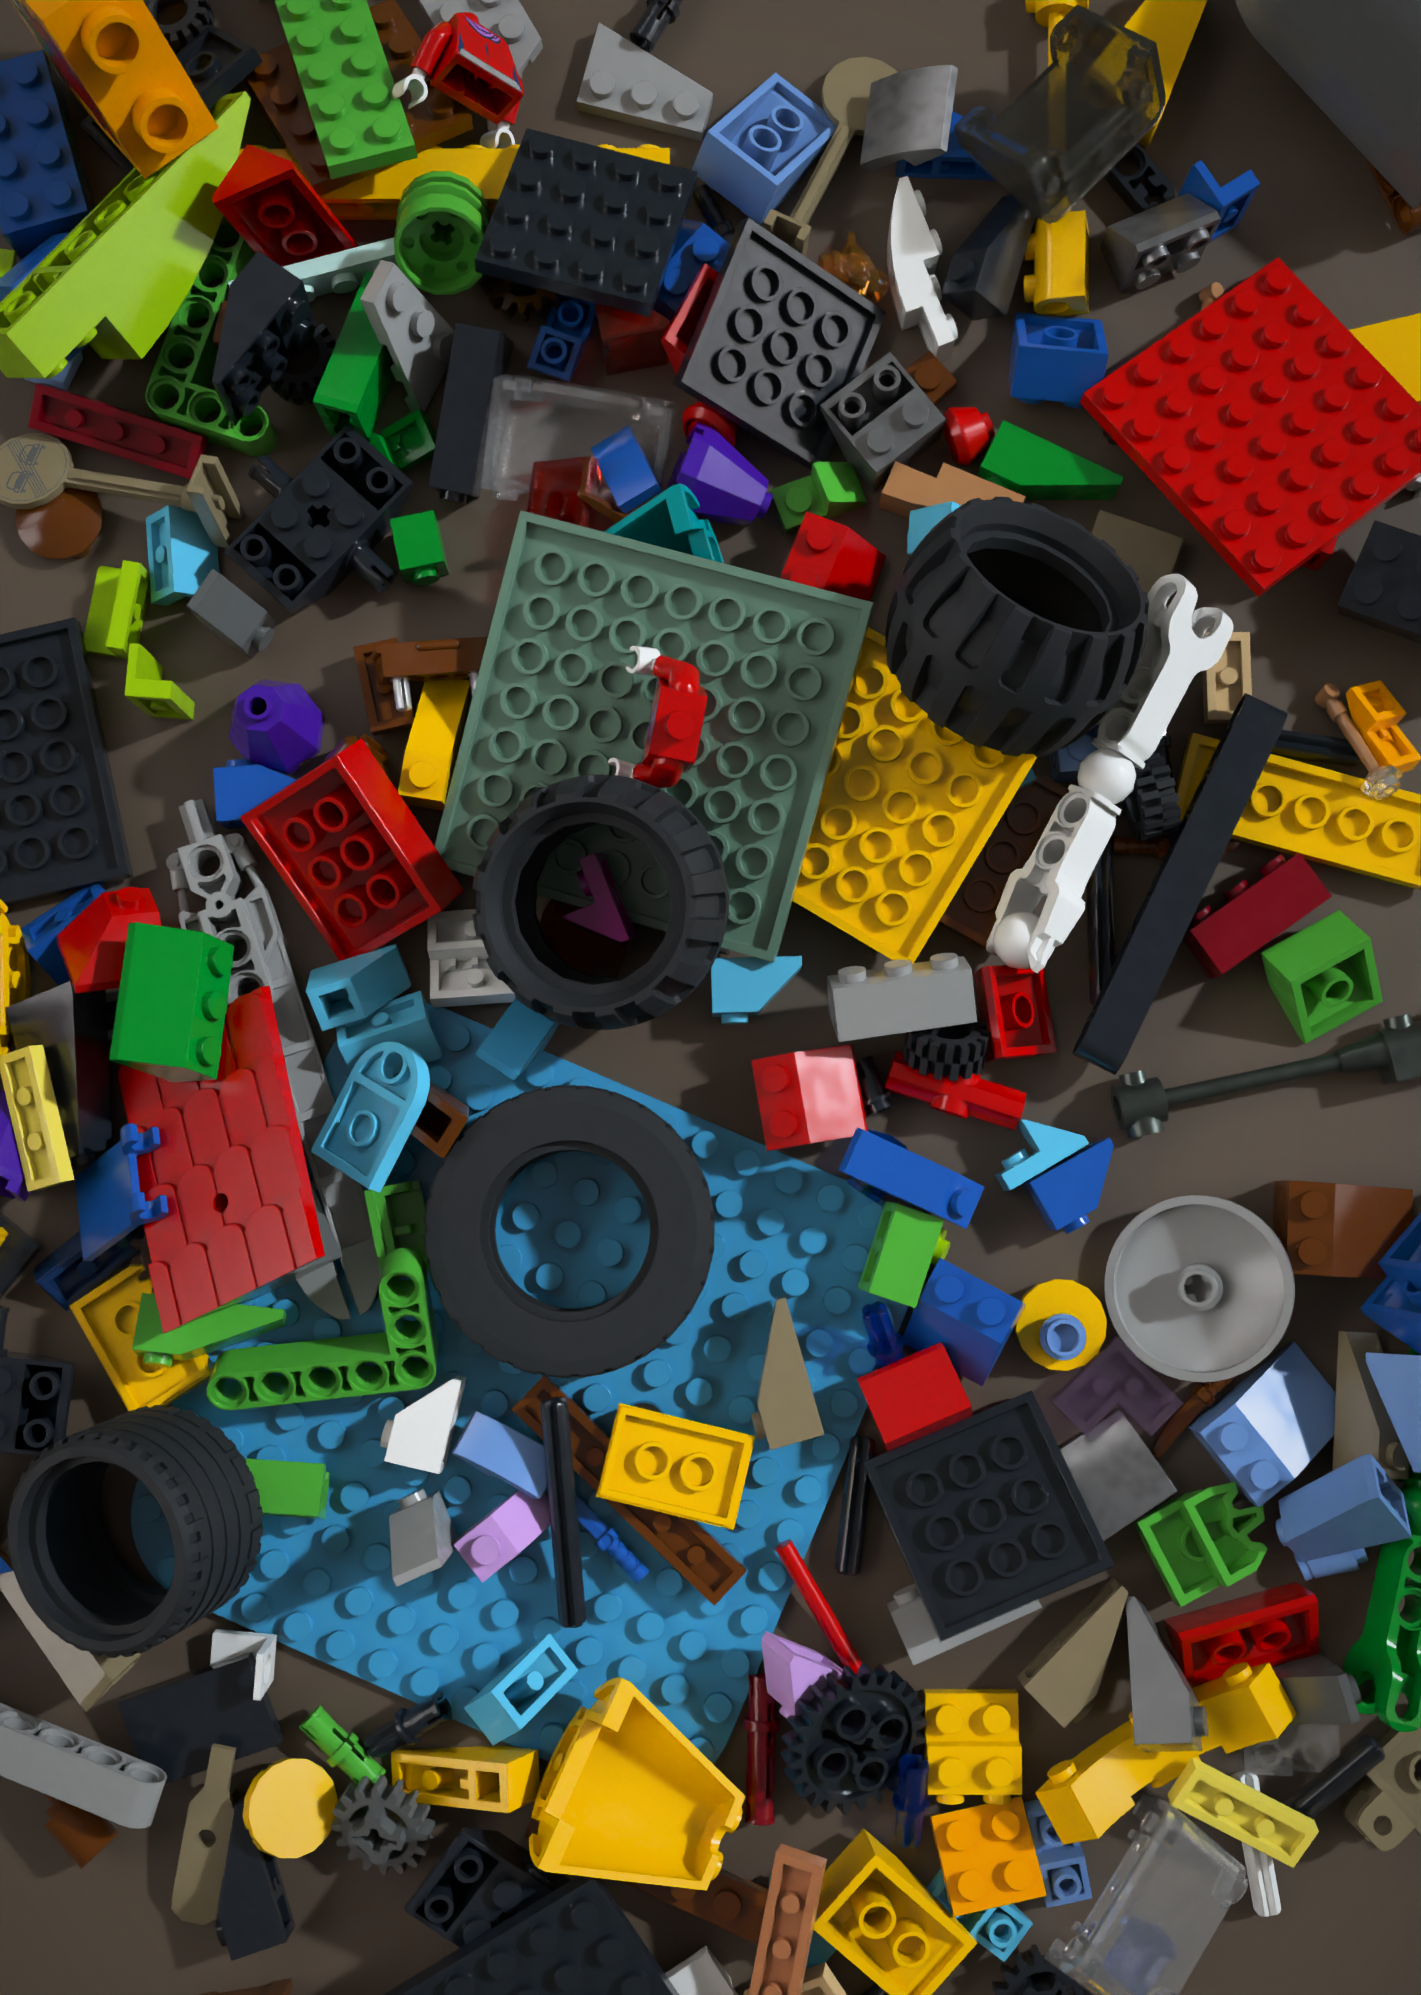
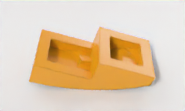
[1346,680,1421,777]

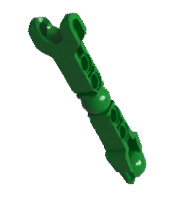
[1343,1347,1421,1732]

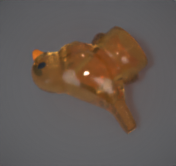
[818,232,889,302]

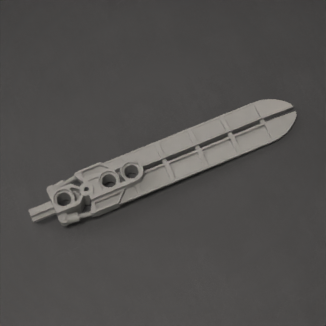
[166,799,381,1320]

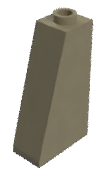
[0,1538,147,1712]

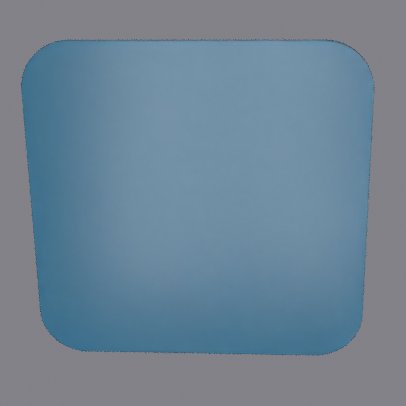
[131,1003,909,1764]

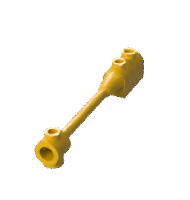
[1024,0,1089,316]

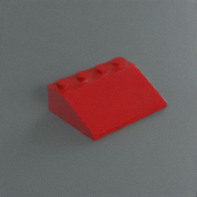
[240,738,464,961]

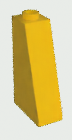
[1078,0,1207,148]

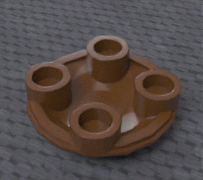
[15,488,103,560]

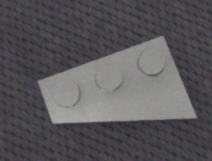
[577,22,713,141]
[360,260,455,412]

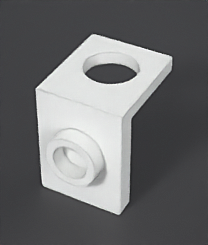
[210,1629,277,1701]

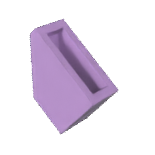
[453,1490,551,1583]
[761,1631,843,1718]

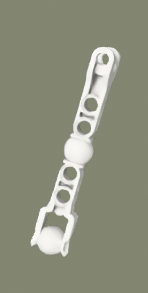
[986,574,1233,973]

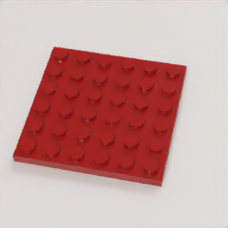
[1080,257,1421,597]

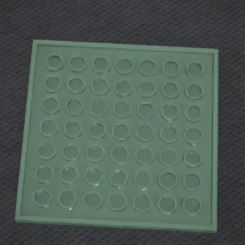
[435,510,874,962]

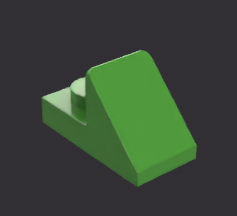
[770,462,867,535]

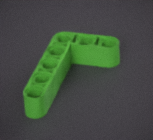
[145,216,278,457]
[207,1248,439,1410]

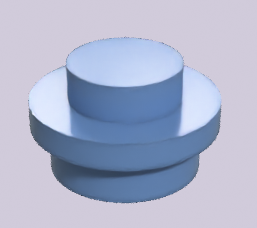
[1039,1313,1086,1360]

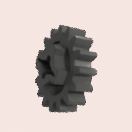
[331,1774,435,1876]

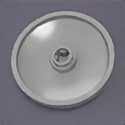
[1105,1195,1295,1382]

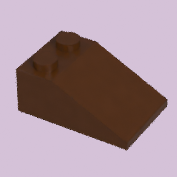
[1273,1180,1413,1279]

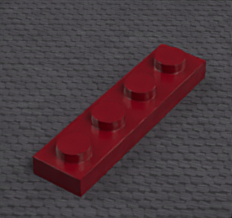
[28,383,209,479]

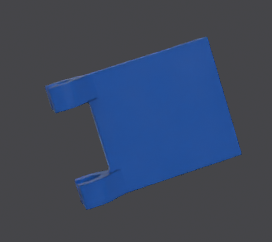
[75,1123,168,1261]

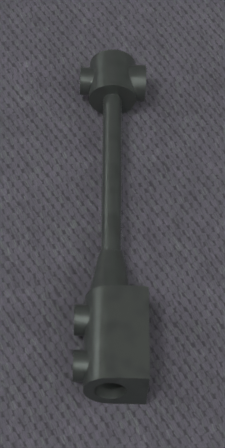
[1110,1014,1421,1139]

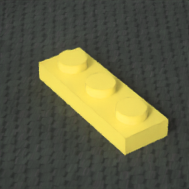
[0,1044,75,1192]
[1168,1757,1319,1868]

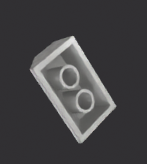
[827,953,977,1042]

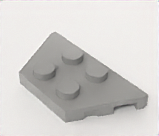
[416,0,543,121]

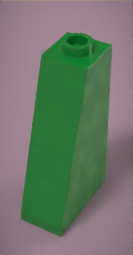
[313,270,394,443]

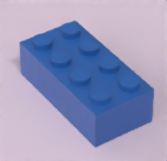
[0,50,95,259]

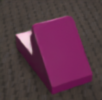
[563,853,638,942]

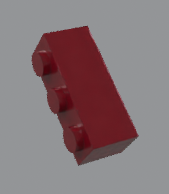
[1182,852,1332,979]

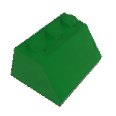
[109,922,234,1083]

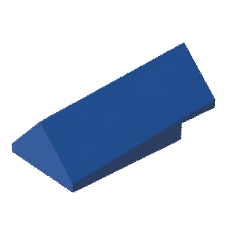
[1360,1212,1421,1354]

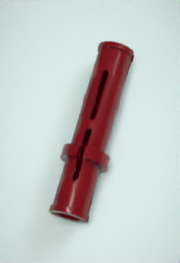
[744,1673,780,1825]

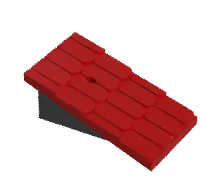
[118,986,343,1334]

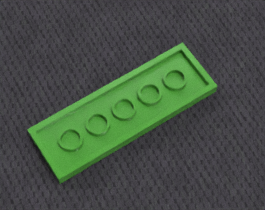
[274,0,418,180]

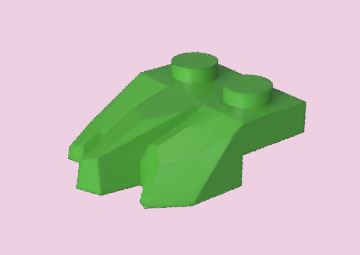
[1132,1481,1268,1607]

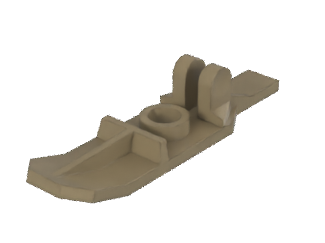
[171,1743,236,1925]

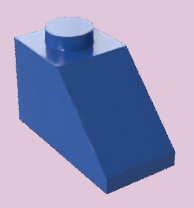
[1023,1137,1114,1234]

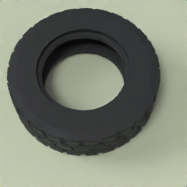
[423,1085,715,1378]

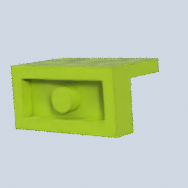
[83,560,150,660]
[124,643,195,720]

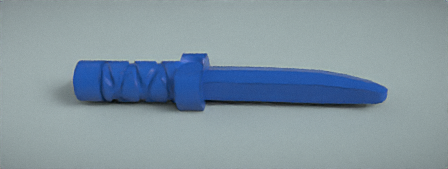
[545,1486,649,1584]

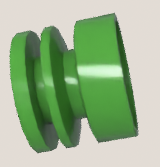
[394,171,489,295]

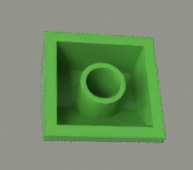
[1261,910,1383,1044]

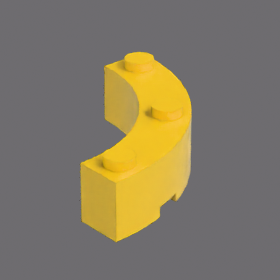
[1035,1662,1297,1845]

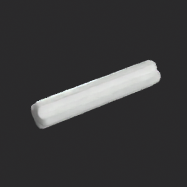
[1231,1770,1281,1917]

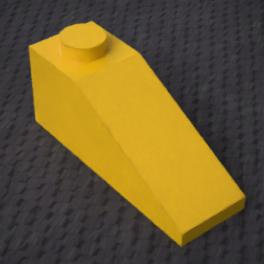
[398,679,471,811]
[391,1745,540,1813]

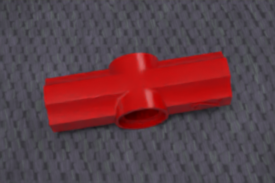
[884,1051,1027,1131]

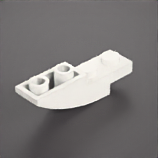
[887,176,958,361]

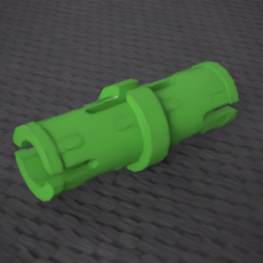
[299,1705,386,1785]

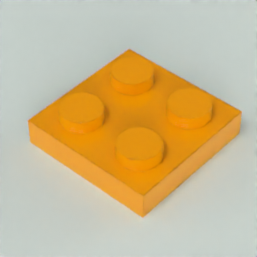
[929,1796,1047,1917]

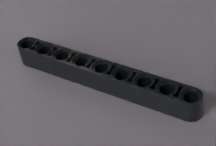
[1072,693,1288,1075]

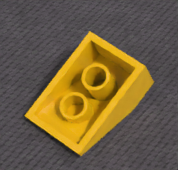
[813,1828,977,1995]

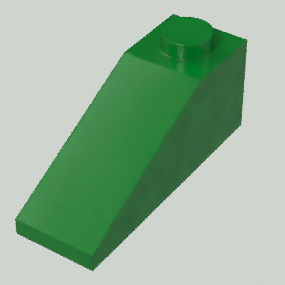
[977,420,1124,500]

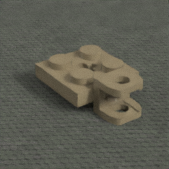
[1342,1727,1421,1852]

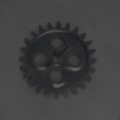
[780,1662,927,1815]

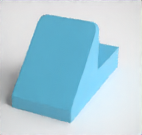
[995,1119,1089,1191]

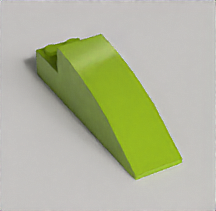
[0,91,251,379]

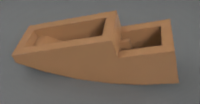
[878,461,1026,518]

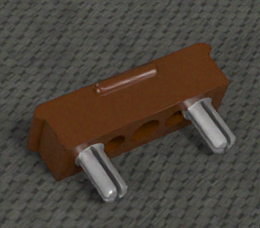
[370,636,488,712]

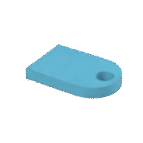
[311,1041,430,1192]

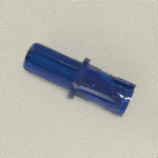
[862,1301,904,1369]
[892,1754,930,1849]

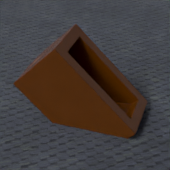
[410,1082,469,1158]

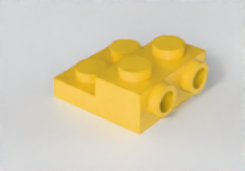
[923,1689,1022,1805]

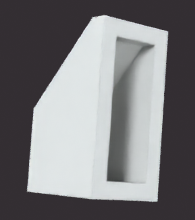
[380,1375,467,1474]

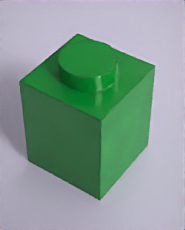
[390,510,449,585]

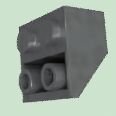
[1100,193,1221,292]
[820,352,946,491]

